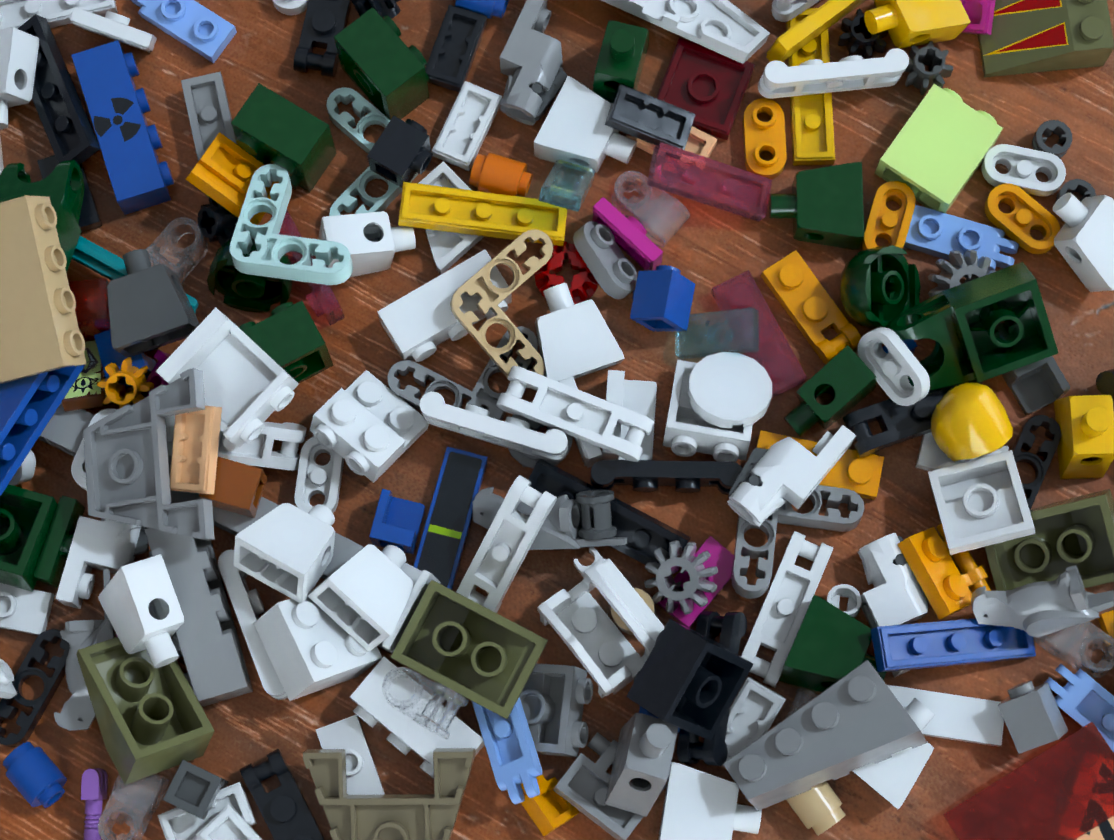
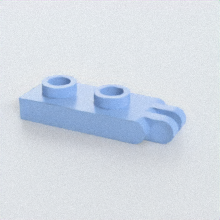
[131,0,237,63]
[904,204,1019,271]
[1044,663,1114,753]
[471,697,543,805]

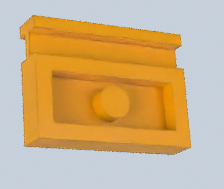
[185,132,279,225]

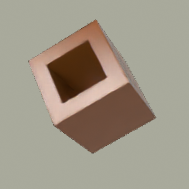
[199,457,267,518]

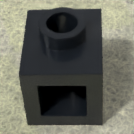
[367,116,433,189]

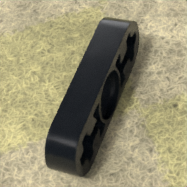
[1012,415,1061,510]
[0,629,70,747]

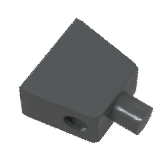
[107,249,200,357]

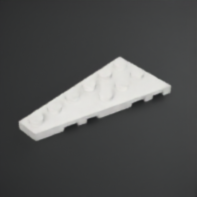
[601,0,770,64]

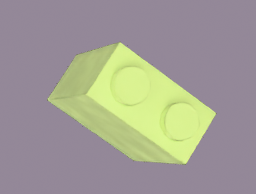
[874,84,1003,213]

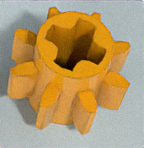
[97,357,154,409]

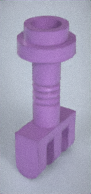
[81,768,108,840]

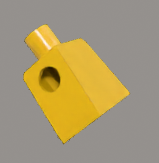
[864,0,971,48]
[1054,395,1114,479]

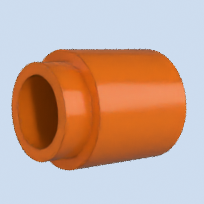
[469,152,533,197]

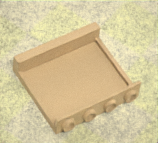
[0,195,87,384]

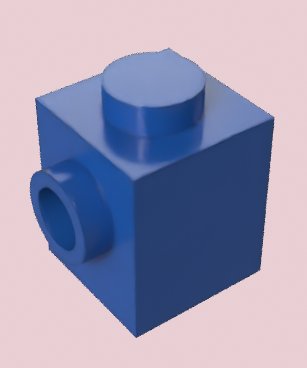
[630,265,695,332]

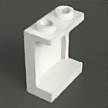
[156,307,299,447]

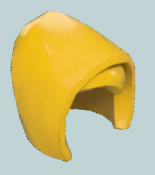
[931,383,1013,462]

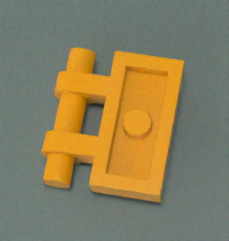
[897,524,991,620]

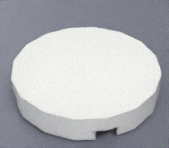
[688,352,772,428]

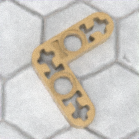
[450,229,553,377]

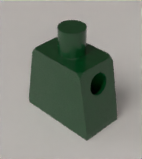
[593,20,649,103]
[769,162,864,250]
[784,345,876,437]
[779,595,887,692]

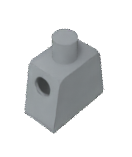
[604,713,678,817]

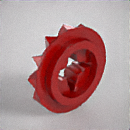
[535,241,599,305]

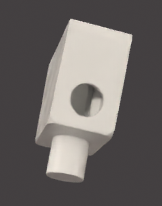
[0,27,39,129]
[534,76,637,173]
[1052,192,1114,292]
[318,211,416,277]
[535,283,625,382]
[233,503,336,603]
[308,544,414,652]
[98,554,184,668]
[853,698,935,809]
[658,762,762,840]

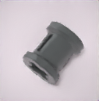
[576,490,617,540]

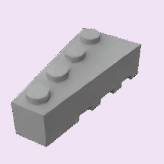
[144,528,253,707]
[723,660,928,811]

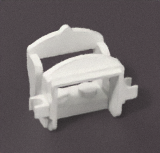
[537,547,665,698]

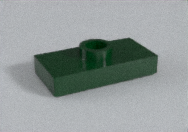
[34,495,85,588]

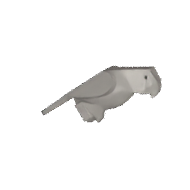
[472,487,627,550]
[971,565,1114,638]
[54,568,115,731]

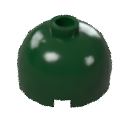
[207,238,292,313]
[840,245,921,329]

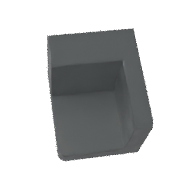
[1002,356,1070,415]
[163,760,229,820]

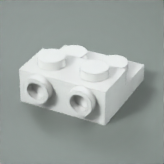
[663,360,753,462]
[310,370,429,483]
[928,450,1035,555]

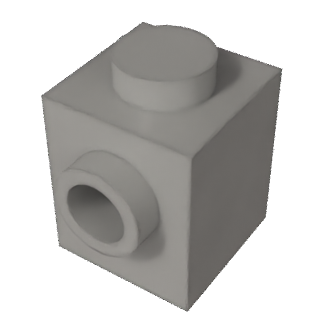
[998,680,1068,754]

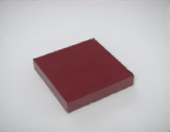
[656,38,755,140]

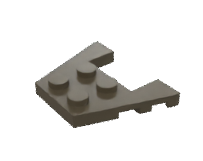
[303,748,476,840]

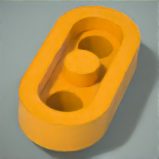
[742,98,787,181]
[862,181,916,250]
[984,183,1060,254]

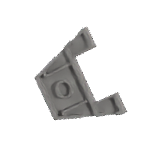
[83,368,215,541]

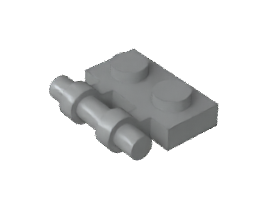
[553,732,667,840]

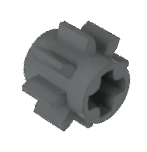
[904,41,953,95]

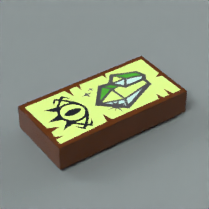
[61,339,107,412]

